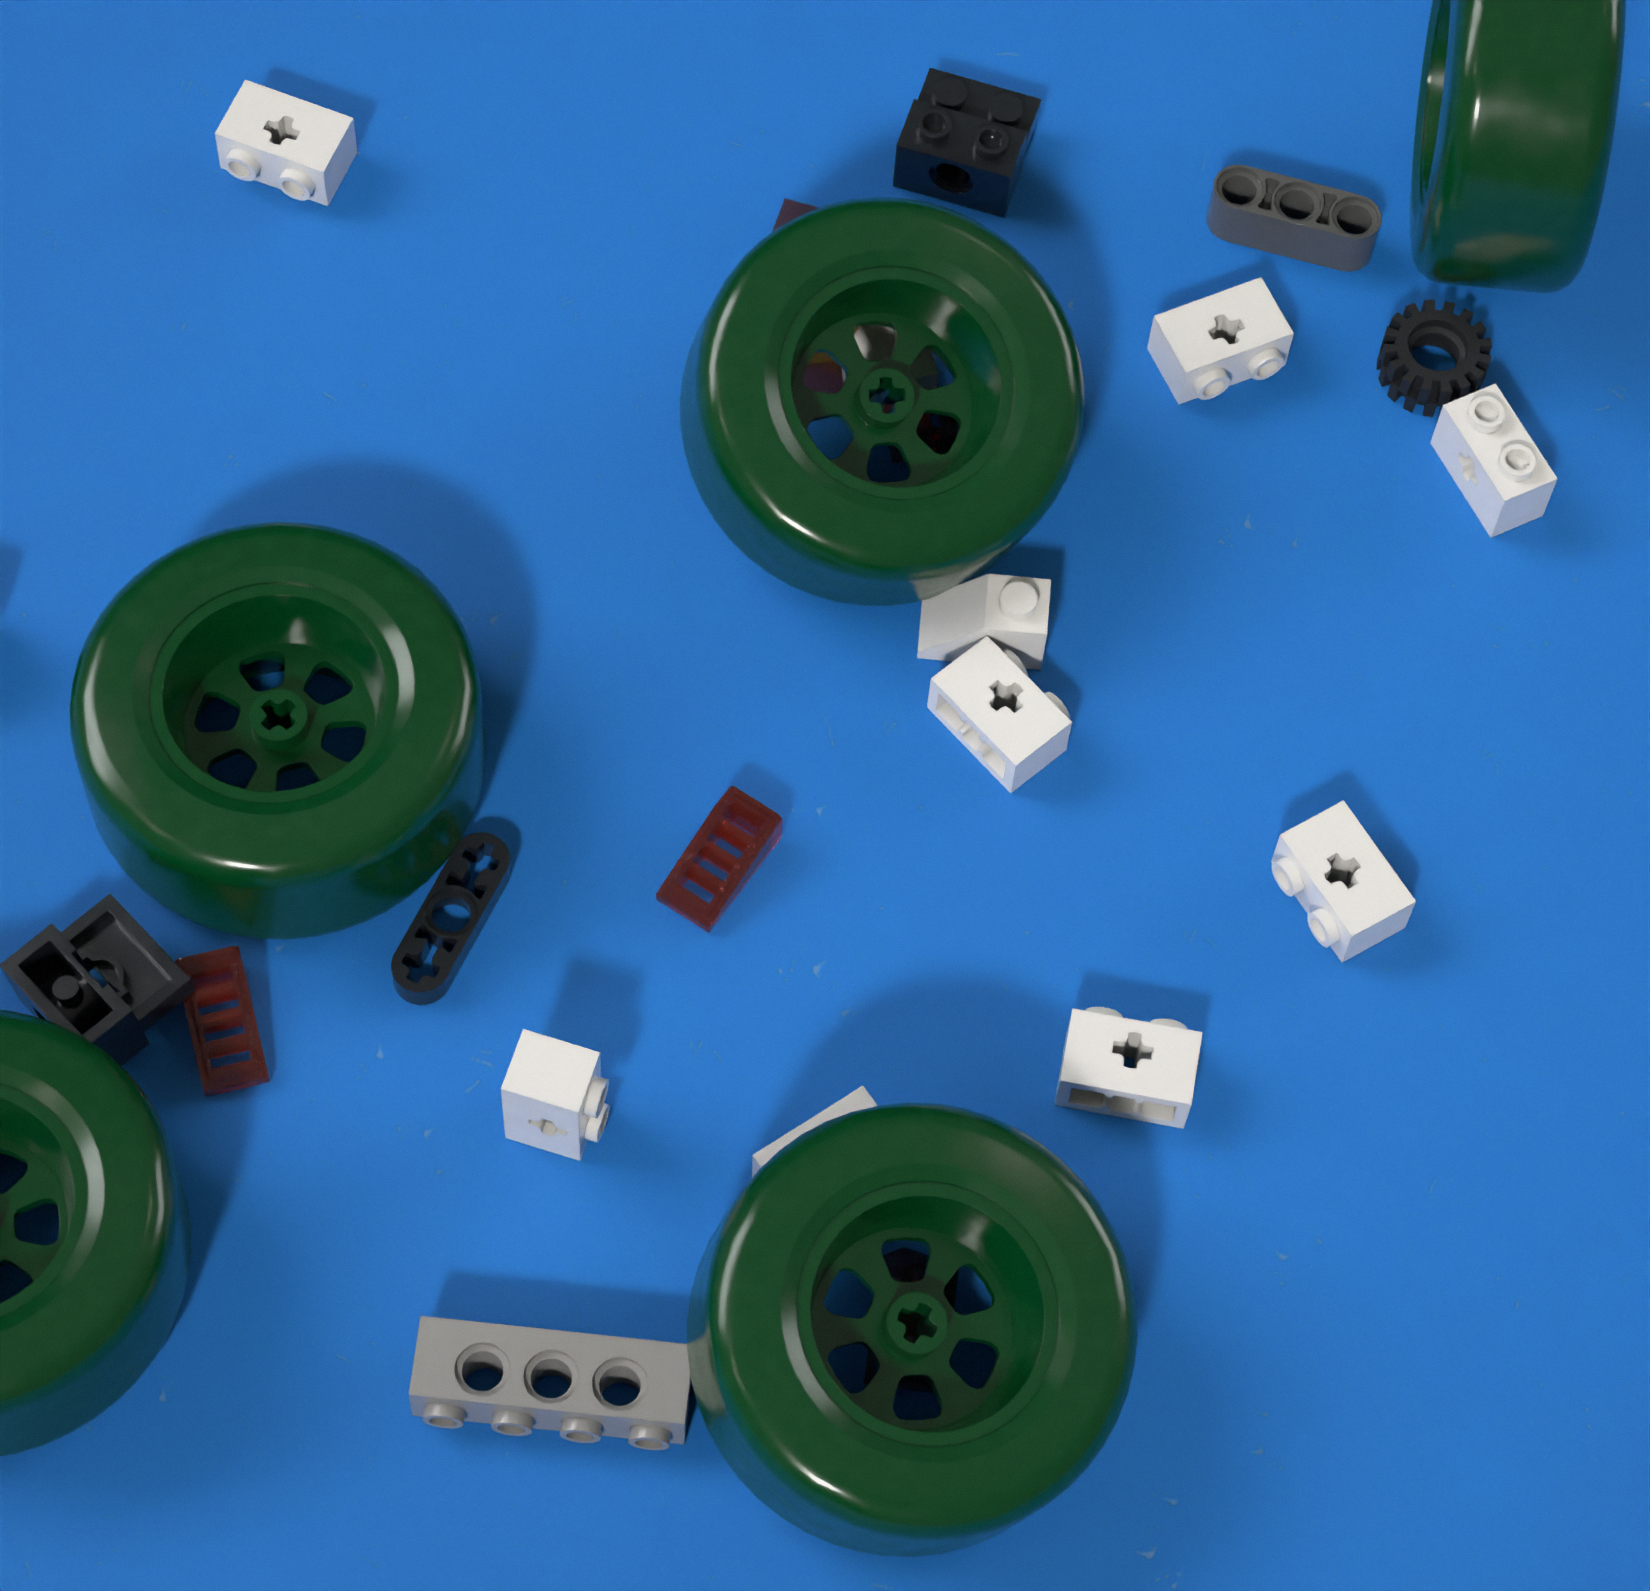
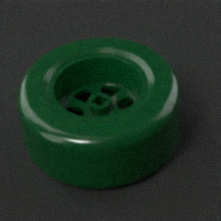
[1410,0,1626,293]
[680,197,1085,606]
[70,522,486,940]
[0,1010,191,1457]
[687,1103,1138,1557]

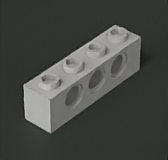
[409,1316,692,1450]

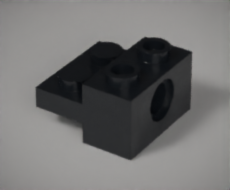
[893,68,1042,218]
[0,894,196,1066]

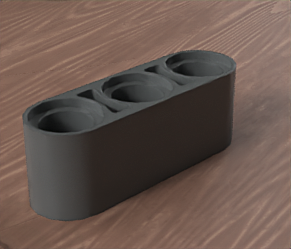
[1206,165,1382,272]

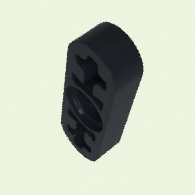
[391,832,511,1005]

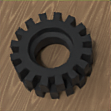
[1376,300,1492,417]

